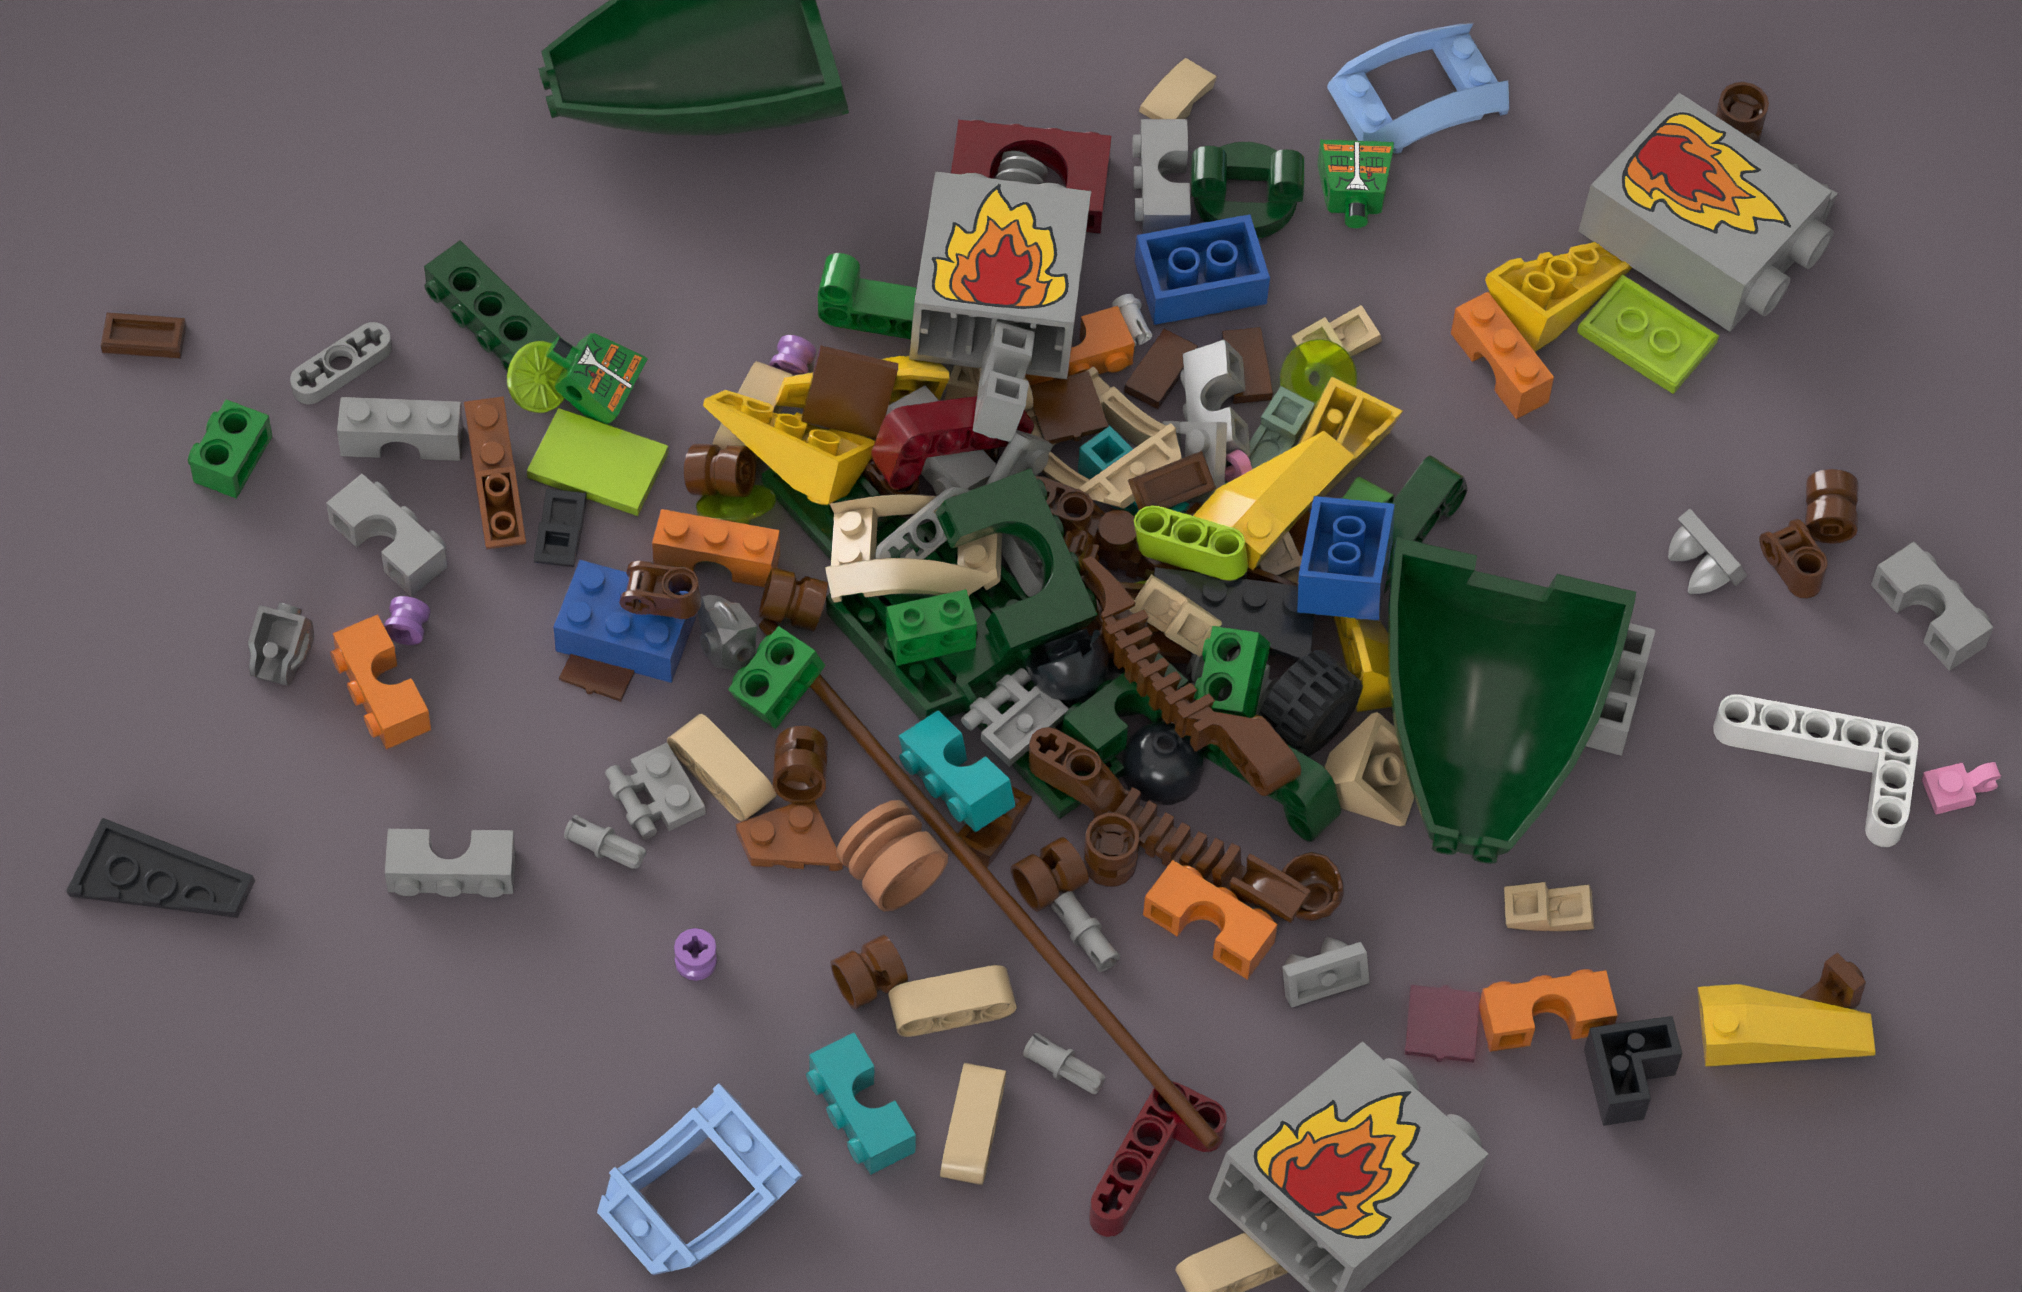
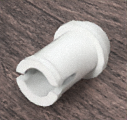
[1112,294,1152,346]

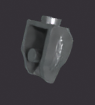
[697,595,757,670]
[248,603,315,686]

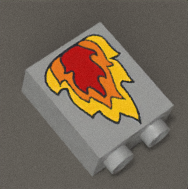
[1578,93,1834,332]
[909,171,1091,379]
[1208,1041,1489,1292]

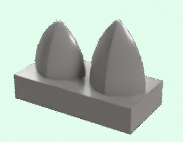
[1668,509,1747,594]
[1282,937,1370,1008]

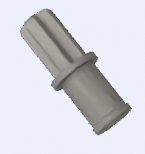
[564,815,646,869]
[1023,1033,1106,1094]

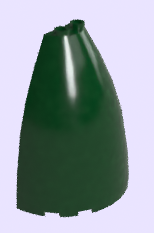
[538,0,849,136]
[1388,537,1636,864]

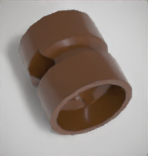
[1715,82,1769,143]
[684,444,756,498]
[1805,469,1859,544]
[758,566,828,632]
[773,726,828,804]
[1083,813,1139,887]
[1010,837,1089,912]
[830,934,908,1010]

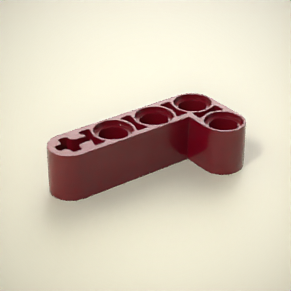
[871,396,1034,489]
[1089,1081,1227,1237]

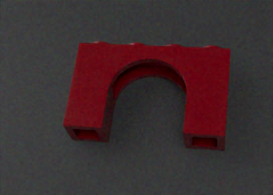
[951,119,1112,234]

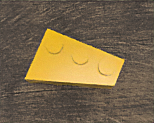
[1298,376,1403,508]

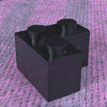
[1584,1016,1682,1126]

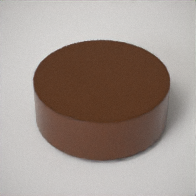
[1098,510,1137,552]

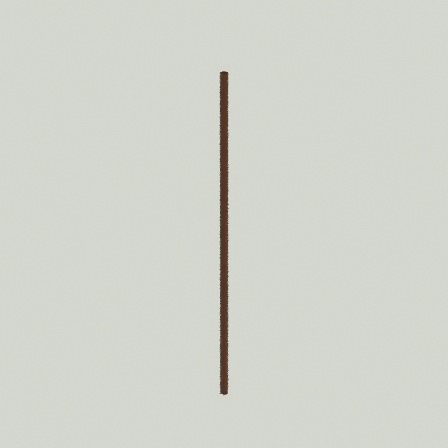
[758,618,1220,1149]

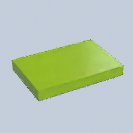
[1577,274,1719,394]
[527,408,669,516]

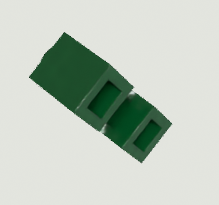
[1063,653,1188,764]

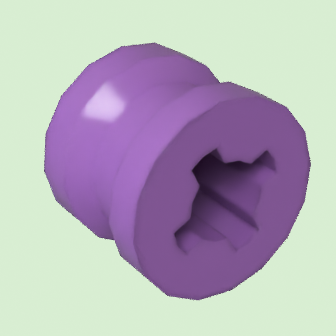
[769,335,816,376]
[384,596,430,645]
[674,928,717,981]

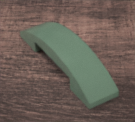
[1225,386,1315,484]

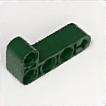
[1383,455,1468,596]
[1202,744,1341,842]

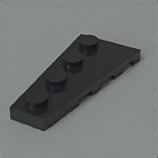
[1154,567,1314,664]
[66,818,256,918]

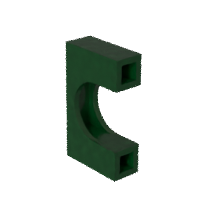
[935,468,1098,659]

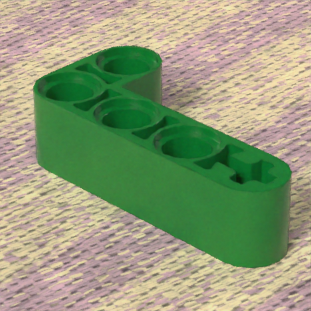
[818,253,917,340]

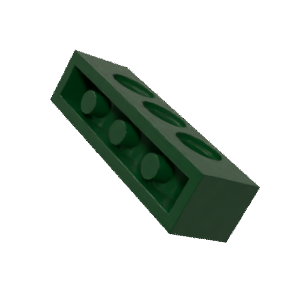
[424,240,562,372]

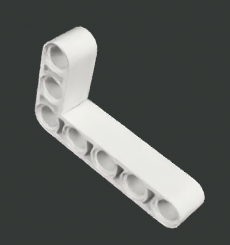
[1713,695,1918,847]

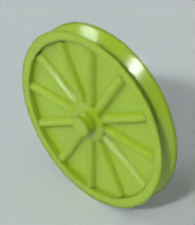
[507,341,565,413]

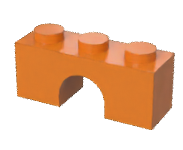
[1451,292,1554,419]
[1025,306,1135,385]
[652,509,780,587]
[330,614,431,749]
[1143,860,1278,980]
[1479,969,1618,1052]

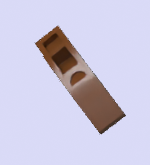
[464,396,526,550]

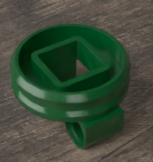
[1190,142,1304,239]

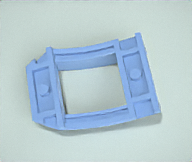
[1327,23,1509,154]
[597,1083,803,1275]

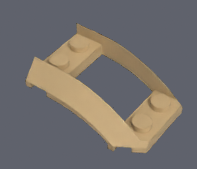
[1027,366,1181,509]
[825,494,1002,602]

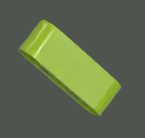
[1134,505,1248,581]

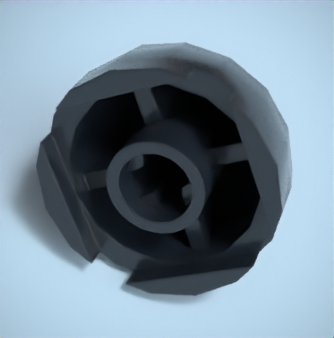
[1025,629,1109,704]
[1122,721,1204,805]

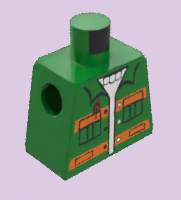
[1317,139,1394,228]
[546,333,648,425]

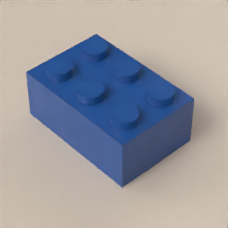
[1134,214,1270,325]
[1297,496,1395,621]
[553,560,697,683]

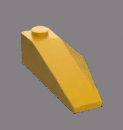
[775,356,950,408]
[703,390,875,505]
[1193,431,1355,570]
[1334,616,1392,712]
[1697,984,1876,1066]

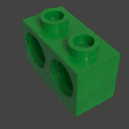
[188,399,273,499]
[886,589,977,666]
[728,626,826,730]
[1194,626,1271,718]

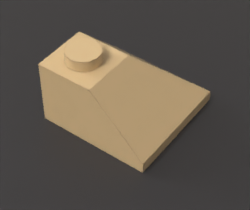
[1325,712,1414,826]

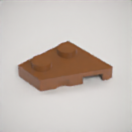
[736,801,843,871]

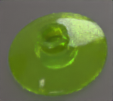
[1280,339,1357,406]
[696,485,776,525]

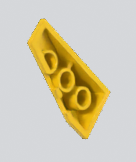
[1485,242,1632,352]

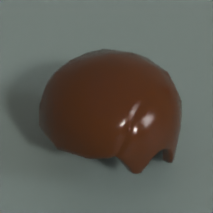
[1282,852,1344,921]

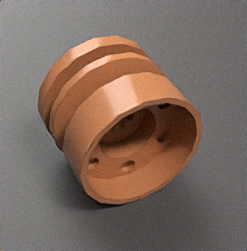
[836,800,948,912]

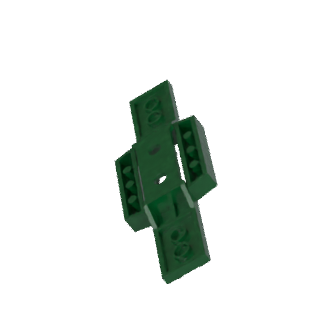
[761,468,1124,819]

